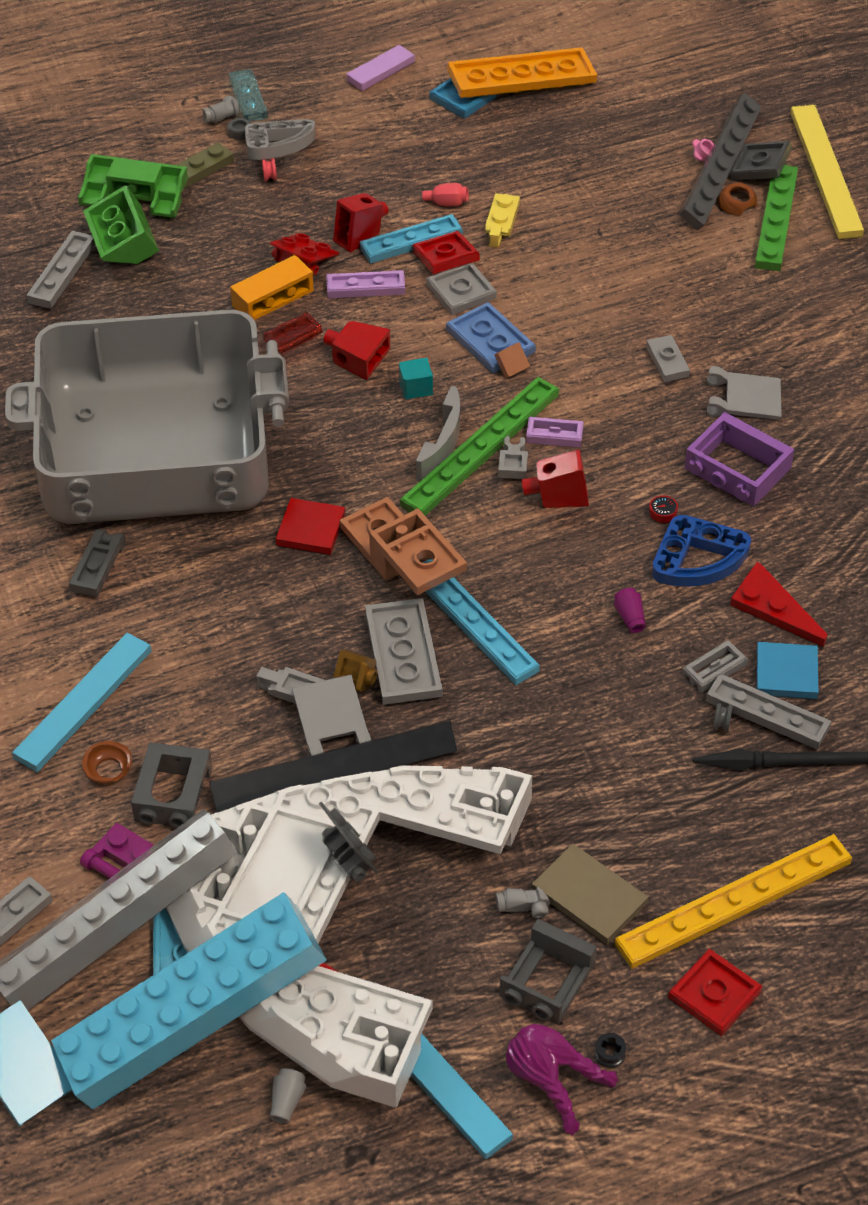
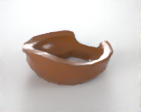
[717,183,757,216]
[82,741,132,785]

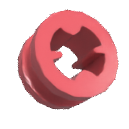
[262,158,277,181]

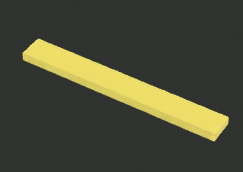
[791,105,864,239]

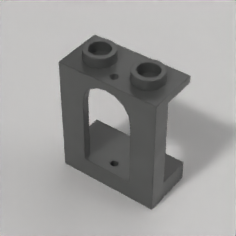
[131,742,212,828]
[499,919,597,1025]

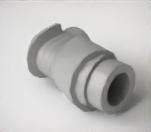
[202,96,240,124]
[495,886,550,918]

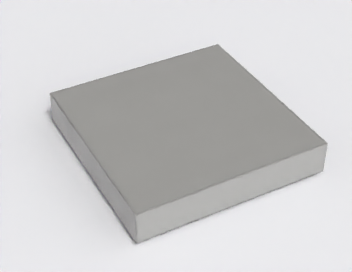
[426,263,497,315]

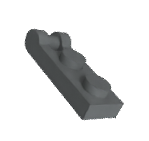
[69,529,126,597]

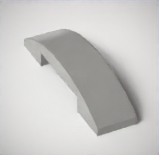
[416,386,460,481]

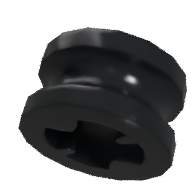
[595,1033,626,1068]

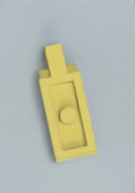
[485,193,520,248]

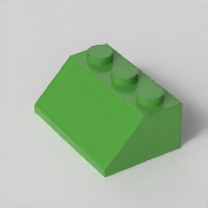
[83,185,159,264]

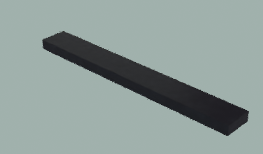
[209,720,457,812]

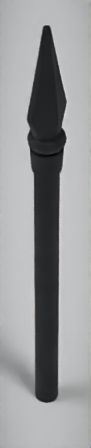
[692,748,868,771]

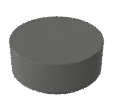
[227,118,251,140]

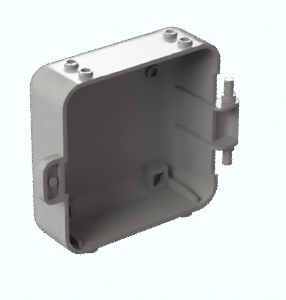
[5,310,289,524]

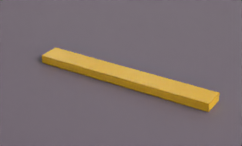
[615,834,852,969]

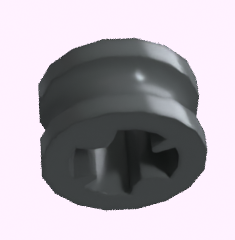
[713,703,733,732]

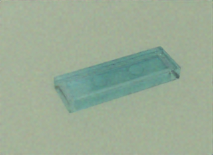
[228,69,268,121]

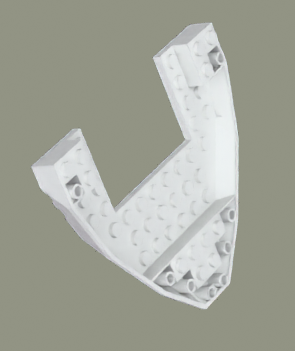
[165,765,532,1108]

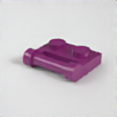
[80,822,154,879]

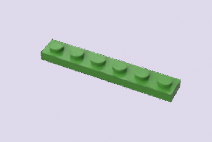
[755,165,798,271]

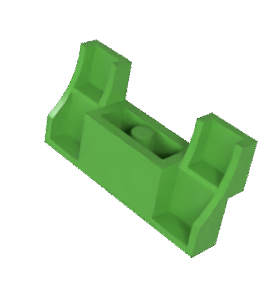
[78,154,188,218]

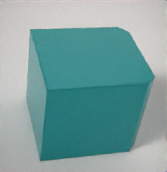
[399,358,433,399]

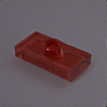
[263,312,322,354]

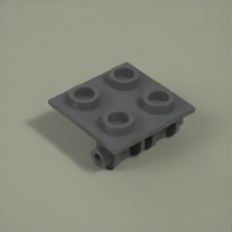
[319,802,380,881]

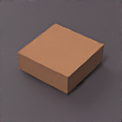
[494,342,530,378]

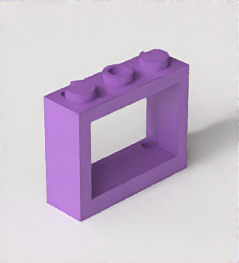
[685,412,794,507]

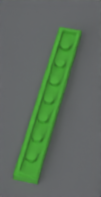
[400,377,559,516]

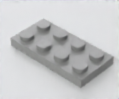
[365,598,443,705]

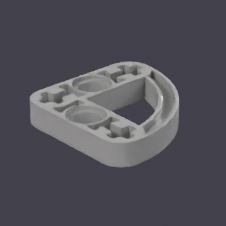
[245,119,316,160]

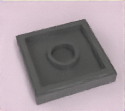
[730,141,792,180]

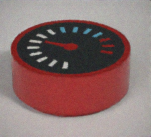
[649,495,678,523]

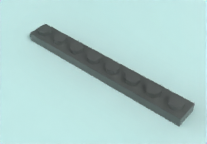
[679,92,761,230]

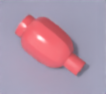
[422,183,469,207]

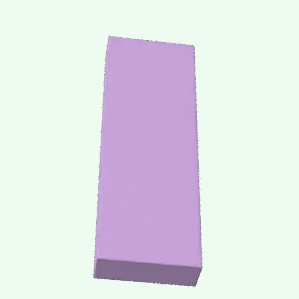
[346,45,415,91]
[326,270,405,298]

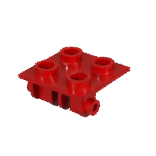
[270,233,340,276]

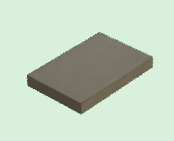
[531,844,649,945]

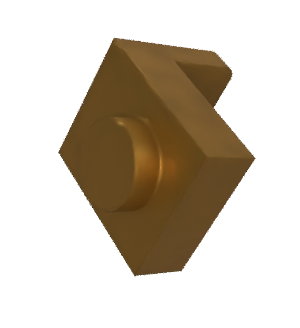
[333,649,378,692]

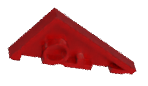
[730,562,828,647]

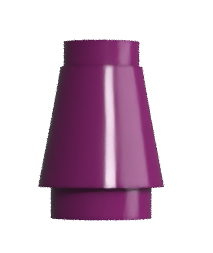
[613,588,646,633]

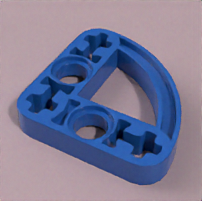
[652,515,751,587]

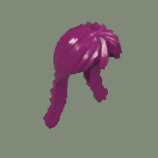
[506,1024,619,1136]

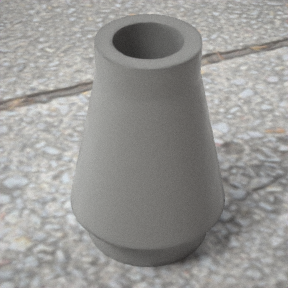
[269,1068,307,1124]

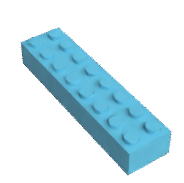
[51,892,327,1109]

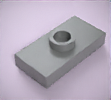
[646,335,690,382]

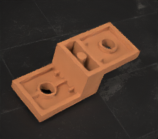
[340,497,467,595]

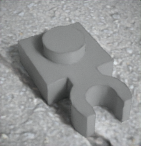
[498,436,528,479]

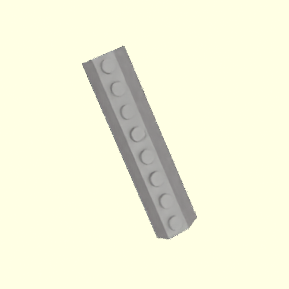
[0,809,238,1010]

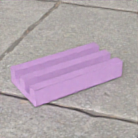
[526,417,584,448]

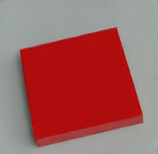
[412,231,480,274]
[275,498,346,555]
[668,948,763,1037]

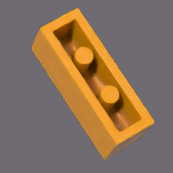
[230,255,314,320]

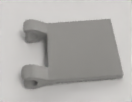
[707,366,782,420]
[292,675,371,756]

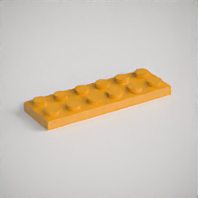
[447,47,597,98]

